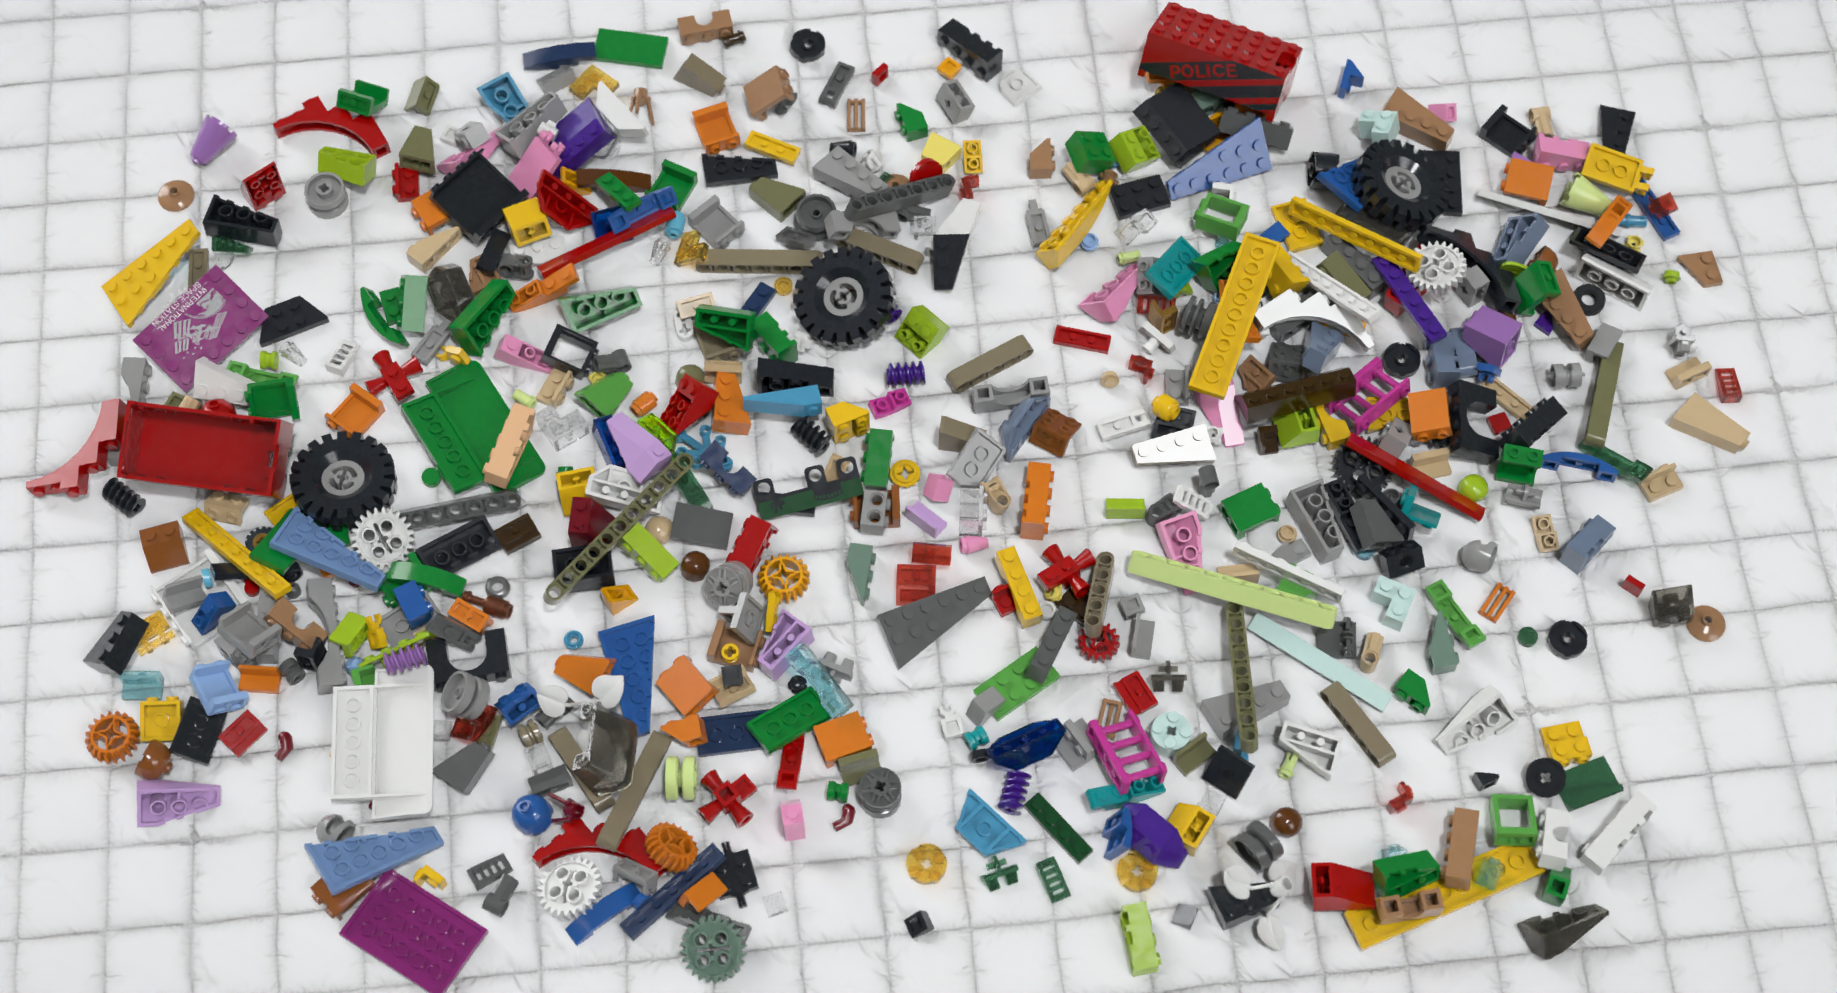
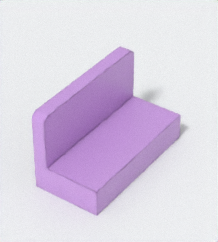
[905,501,947,539]

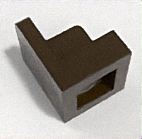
[1256,425,1279,455]

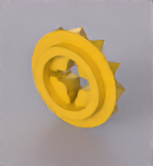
[890,459,920,489]

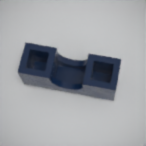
[699,440,757,496]

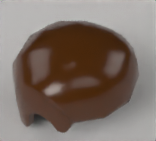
[680,551,710,582]
[1269,807,1303,838]

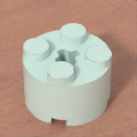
[1150,711,1192,758]

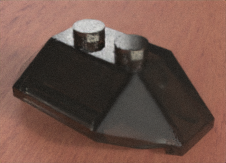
[427,263,474,322]

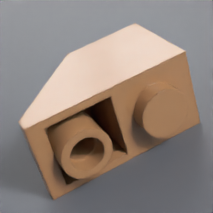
[1029,138,1055,179]

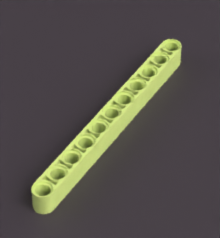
[1128,550,1338,629]

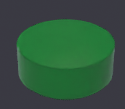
[421,468,442,488]

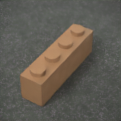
[1441,807,1479,890]

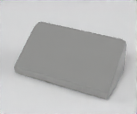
[536,65,577,94]

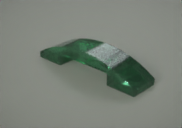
[1578,439,1653,483]
[667,450,713,509]

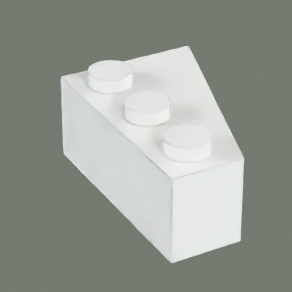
[193,356,255,406]

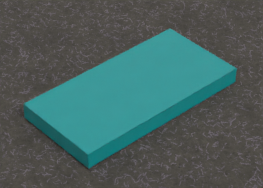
[1143,236,1201,301]

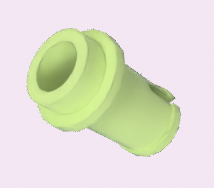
[1116,250,1141,266]
[512,389,537,409]
[1278,753,1299,780]

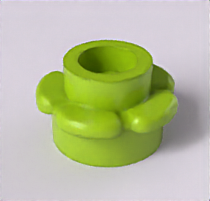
[1662,270,1681,284]

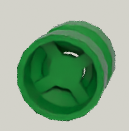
[827,781,849,803]

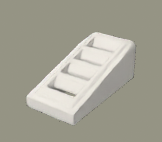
[325,339,360,377]
[1172,485,1213,521]

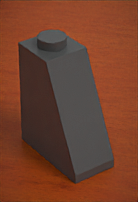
[1349,498,1405,550]
[433,741,496,795]

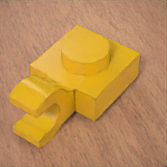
[436,345,471,365]
[365,613,388,650]

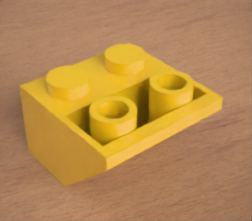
[502,197,552,247]
[825,401,870,444]
[556,466,601,517]
[1167,803,1216,857]

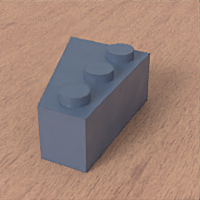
[1493,213,1550,268]
[1302,321,1345,374]
[1424,332,1461,390]
[1559,514,1616,575]

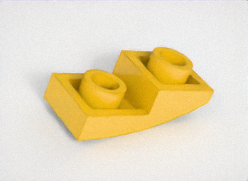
[963,140,983,174]

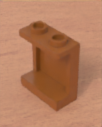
[849,485,900,529]
[310,878,375,921]

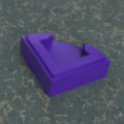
[1534,311,1553,337]

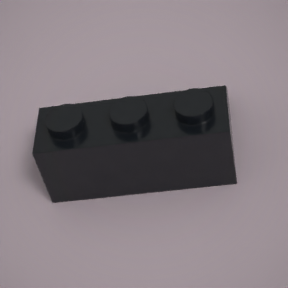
[552,542,616,593]

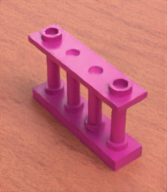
[1324,356,1410,435]
[1086,709,1167,795]

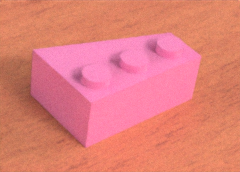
[1532,133,1590,172]

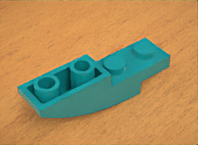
[1085,775,1166,811]

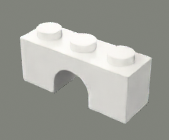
[1535,807,1571,872]

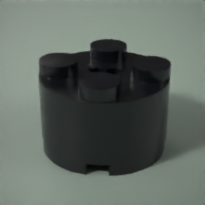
[1307,152,1340,190]

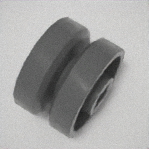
[796,194,836,241]
[1232,820,1284,873]

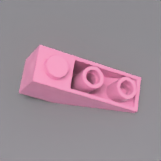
[493,334,557,374]

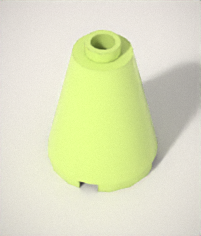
[1559,172,1612,216]

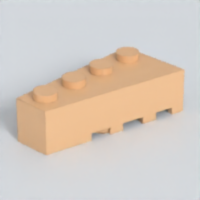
[482,402,536,489]

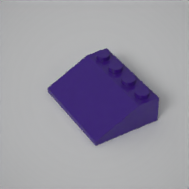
[548,97,615,181]

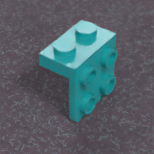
[1400,484,1441,529]

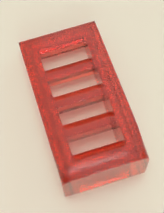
[1137,295,1176,314]
[1715,368,1743,403]

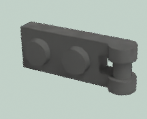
[818,61,855,109]
[425,611,483,652]

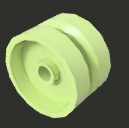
[665,756,698,800]

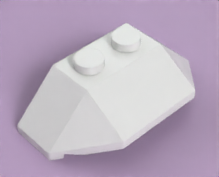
[596,81,650,138]
[585,464,663,514]

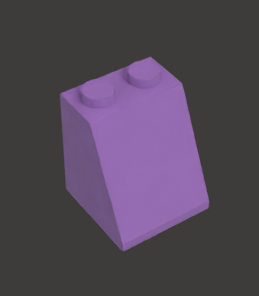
[1462,305,1523,369]

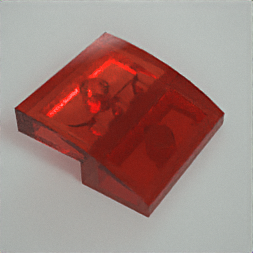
[896,564,936,606]
[450,705,498,742]

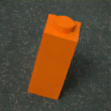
[553,654,617,696]

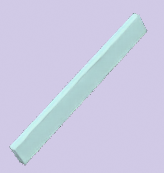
[1247,612,1393,712]

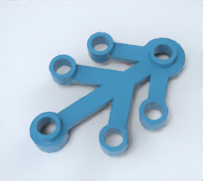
[671,425,733,472]

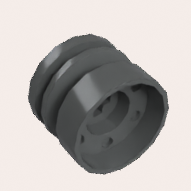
[1179,295,1218,341]
[859,767,902,819]

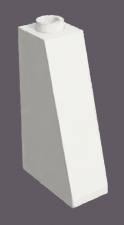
[926,198,981,266]

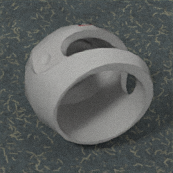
[1462,540,1498,572]
[316,814,355,843]

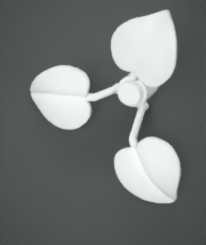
[536,675,624,762]
[1223,861,1298,950]

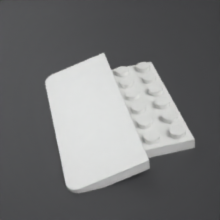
[330,664,434,822]

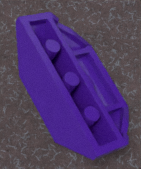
[1122,802,1188,869]

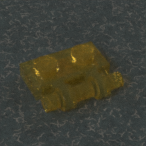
[137,610,176,656]

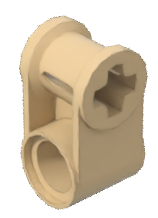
[978,476,1011,515]

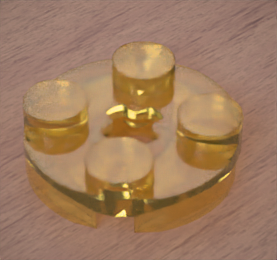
[906,843,947,885]
[1117,851,1158,893]

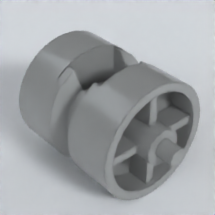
[1547,363,1585,388]

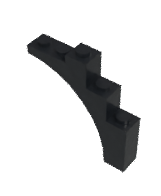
[1416,224,1522,314]

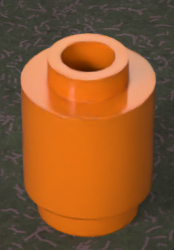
[629,391,658,418]

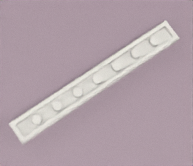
[1477,188,1622,237]
[1287,251,1384,325]

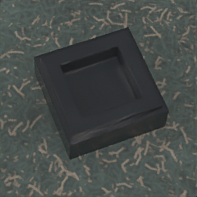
[721,664,744,687]

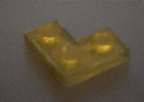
[568,64,619,100]
[674,230,709,267]

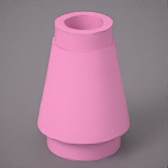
[959,535,989,555]

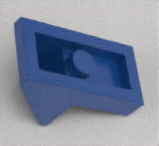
[1337,59,1364,99]

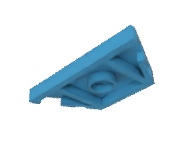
[956,788,1027,858]

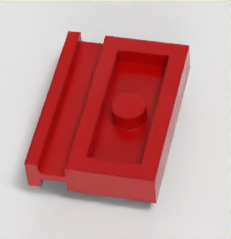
[1113,670,1158,716]
[218,709,268,758]

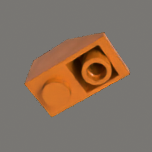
[660,714,708,748]

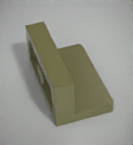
[404,76,440,116]
[1172,732,1216,777]
[838,748,881,787]

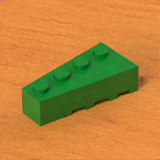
[448,279,516,357]

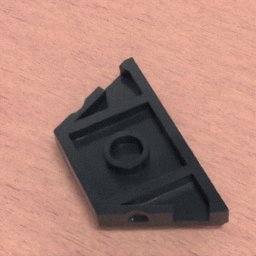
[259,295,329,348]

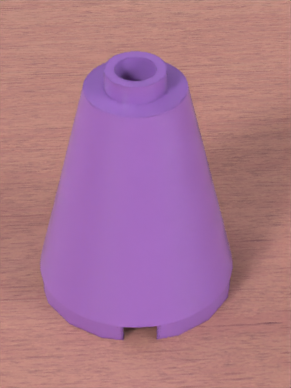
[190,114,237,166]

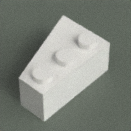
[1278,720,1343,781]

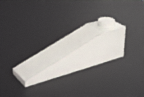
[1436,684,1519,755]

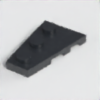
[933,234,971,290]

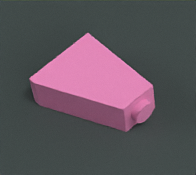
[780,799,806,841]

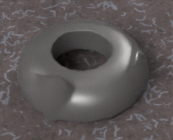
[485,576,510,599]

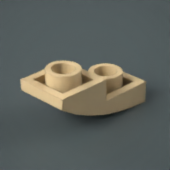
[1530,514,1560,553]

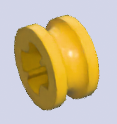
[721,644,739,664]

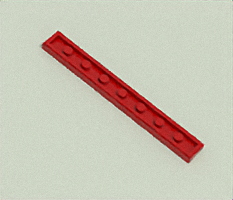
[537,207,677,278]
[1345,432,1486,521]

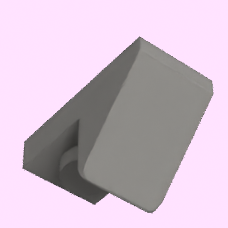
[1271,538,1312,565]

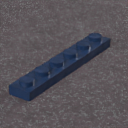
[619,842,727,941]

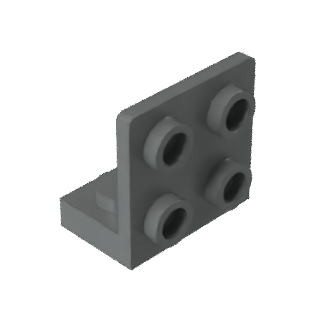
[1268,342,1307,382]

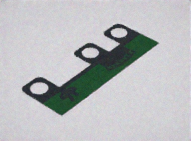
[753,456,864,520]

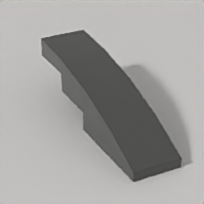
[665,902,752,944]

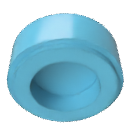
[201,568,213,588]

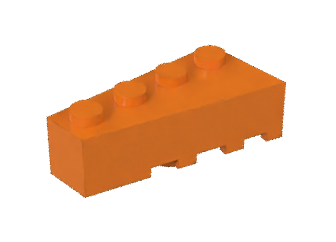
[1020,461,1054,541]

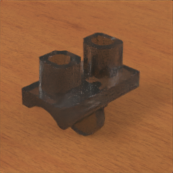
[1149,660,1187,692]

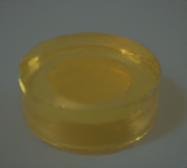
[774,277,793,296]

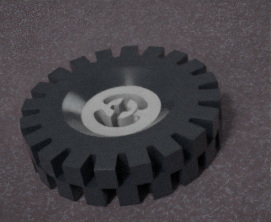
[1351,139,1450,233]
[793,247,896,350]
[289,431,398,531]

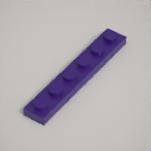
[1372,256,1447,344]

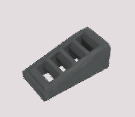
[466,853,514,891]

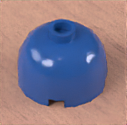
[512,794,553,835]

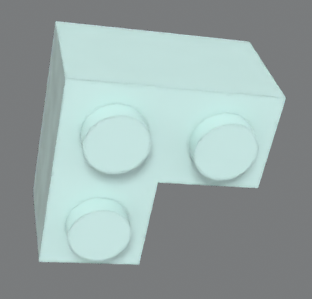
[1358,110,1400,143]
[1370,575,1417,632]

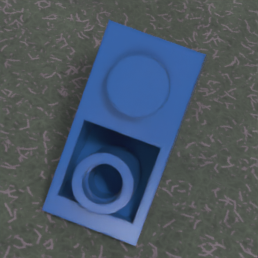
[191,591,237,635]

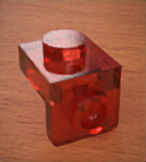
[959,175,979,199]
[1647,192,1679,219]
[1128,355,1155,385]
[1386,781,1414,815]

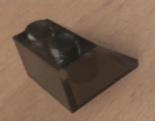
[1648,584,1695,628]

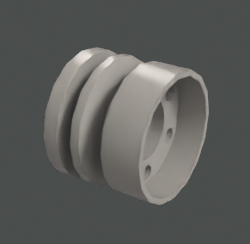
[703,561,753,607]

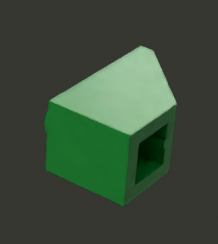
[894,103,928,142]
[1392,668,1431,715]
[1541,867,1571,907]

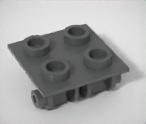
[1316,617,1357,659]

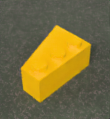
[1267,246,1311,299]

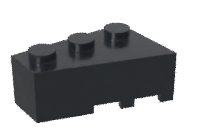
[83,611,149,676]
[1206,882,1281,931]

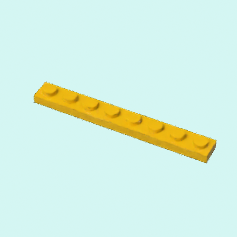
[1288,196,1423,273]
[182,507,292,600]

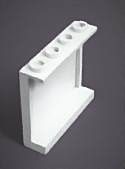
[149,548,255,651]

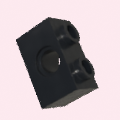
[1378,540,1425,579]

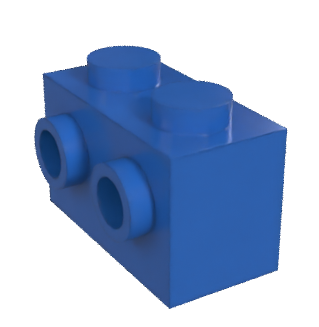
[393,580,434,629]
[494,682,540,726]

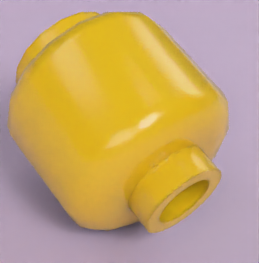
[1151,394,1180,422]

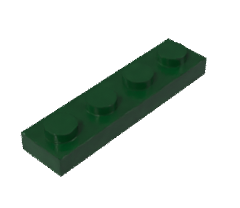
[1024,792,1093,865]

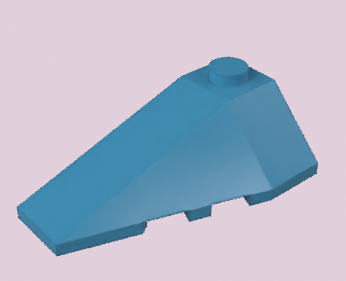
[477,72,529,122]
[743,385,822,417]

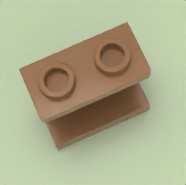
[743,65,794,121]
[707,619,766,673]

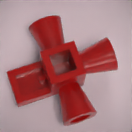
[364,350,423,401]
[1037,544,1096,599]
[697,769,758,827]

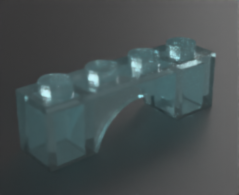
[784,643,854,719]

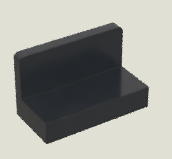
[293,637,327,673]

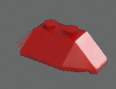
[536,169,598,231]

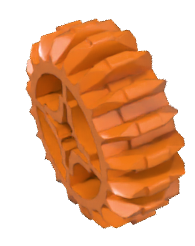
[85,711,140,764]
[644,821,699,873]

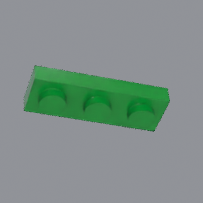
[595,172,642,212]

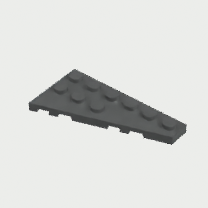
[876,576,991,670]

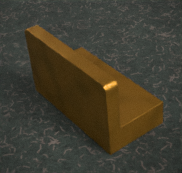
[1148,300,1178,334]

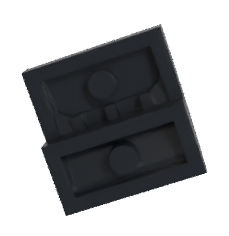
[1151,407,1197,438]

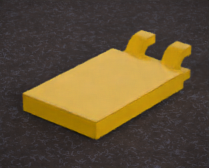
[1581,142,1655,196]

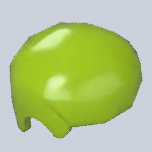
[1457,474,1489,502]

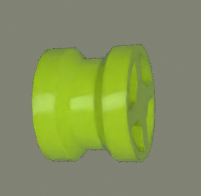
[259,351,279,370]

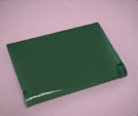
[1551,756,1624,812]

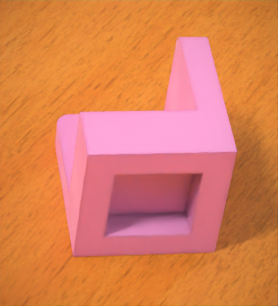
[1428,103,1457,122]
[923,473,954,502]

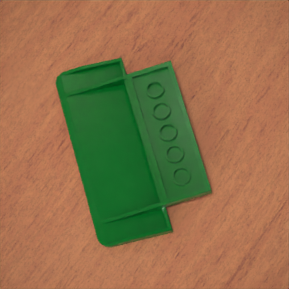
[401,360,546,495]

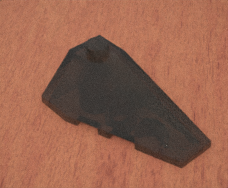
[1517,904,1609,960]

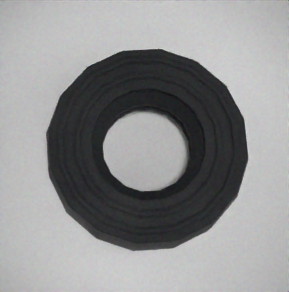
[1574,284,1606,316]

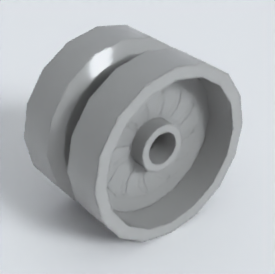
[304,172,349,219]
[441,670,490,721]

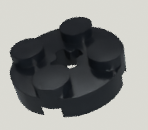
[790,28,826,63]
[1382,342,1421,380]
[1546,620,1588,660]
[1526,758,1567,798]

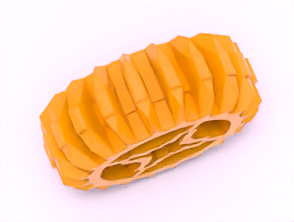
[758,552,810,604]

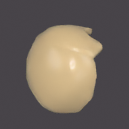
[645,516,672,544]

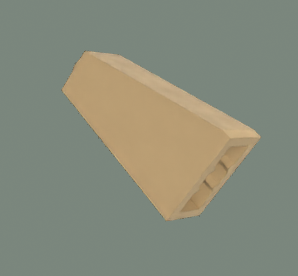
[1668,393,1751,454]

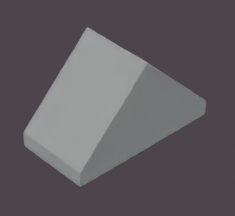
[966,686,1006,726]

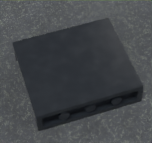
[429,148,530,244]

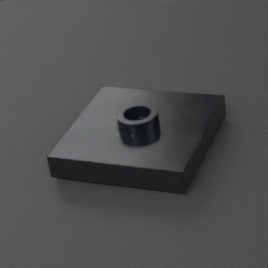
[1202,744,1255,799]

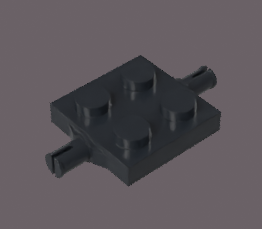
[713,841,759,909]

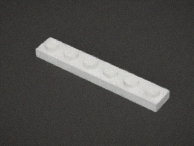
[1232,540,1345,603]

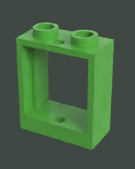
[1193,192,1250,241]
[1489,794,1538,847]

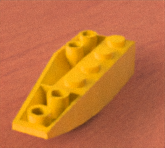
[1035,179,1113,270]

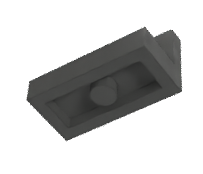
[527,764,573,798]

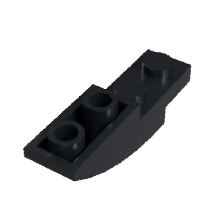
[1324,478,1365,554]

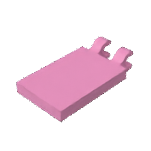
[508,130,565,200]

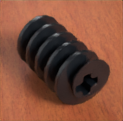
[790,416,831,456]
[102,477,146,517]

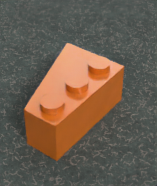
[711,371,752,436]

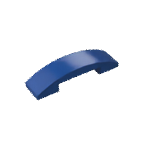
[607,186,679,234]
[1541,452,1618,483]
[565,882,641,946]

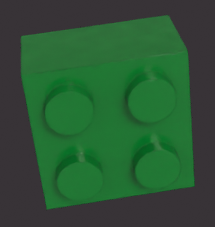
[1065,131,1117,174]

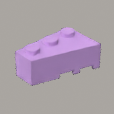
[757,608,815,681]

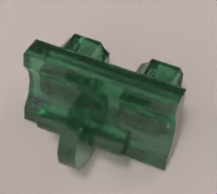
[980,855,1019,892]

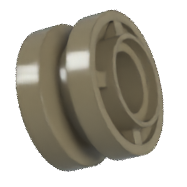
[517,719,544,751]

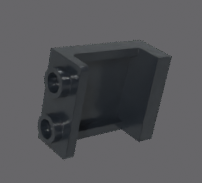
[1478,104,1537,158]

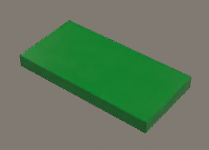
[593,28,669,69]
[249,508,317,575]
[746,686,834,754]

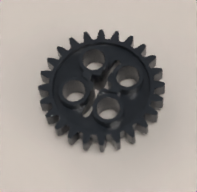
[1332,436,1394,496]

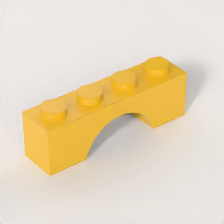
[1313,405,1351,451]
[995,546,1043,629]

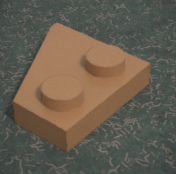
[1676,251,1723,288]
[468,255,501,298]
[1238,354,1278,392]

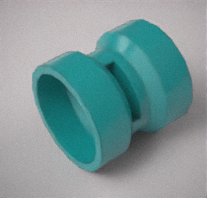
[962,725,990,752]

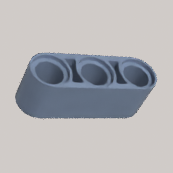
[1449,327,1478,378]

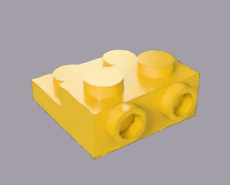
[140,696,184,742]
[1539,721,1593,767]

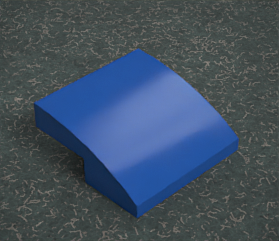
[1102,807,1132,861]

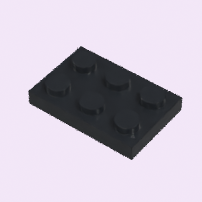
[1109,174,1171,221]
[169,696,228,766]

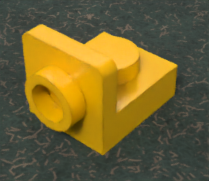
[413,865,448,891]

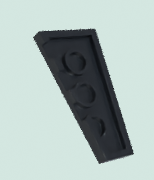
[1355,473,1416,544]

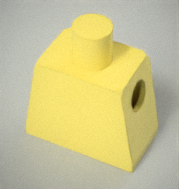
[921,132,961,174]

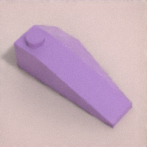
[606,412,672,485]
[137,779,221,827]

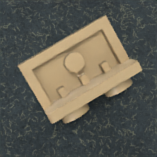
[204,491,250,526]
[708,664,756,708]

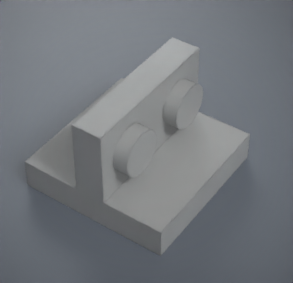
[718,592,766,645]
[1050,718,1098,772]

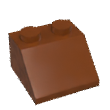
[139,520,190,574]

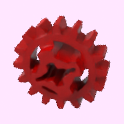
[1077,623,1120,663]

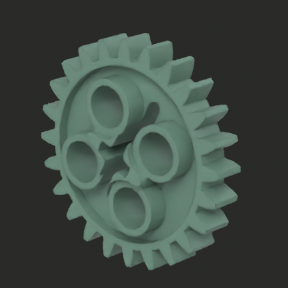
[680,915,747,983]

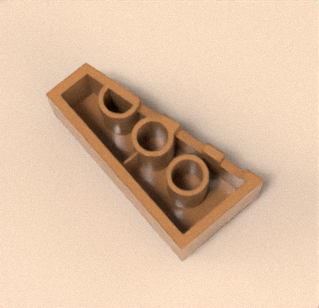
[1383,86,1455,151]
[1540,268,1595,351]

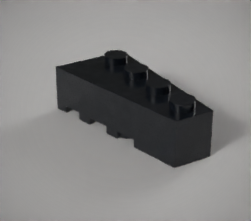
[938,18,1003,83]
[202,194,282,247]
[757,357,834,397]
[1497,396,1567,449]

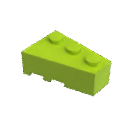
[318,146,377,187]
[617,522,680,583]
[1119,901,1161,977]

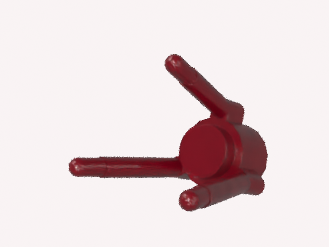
[548,792,585,823]

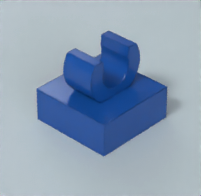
[1476,362,1502,384]

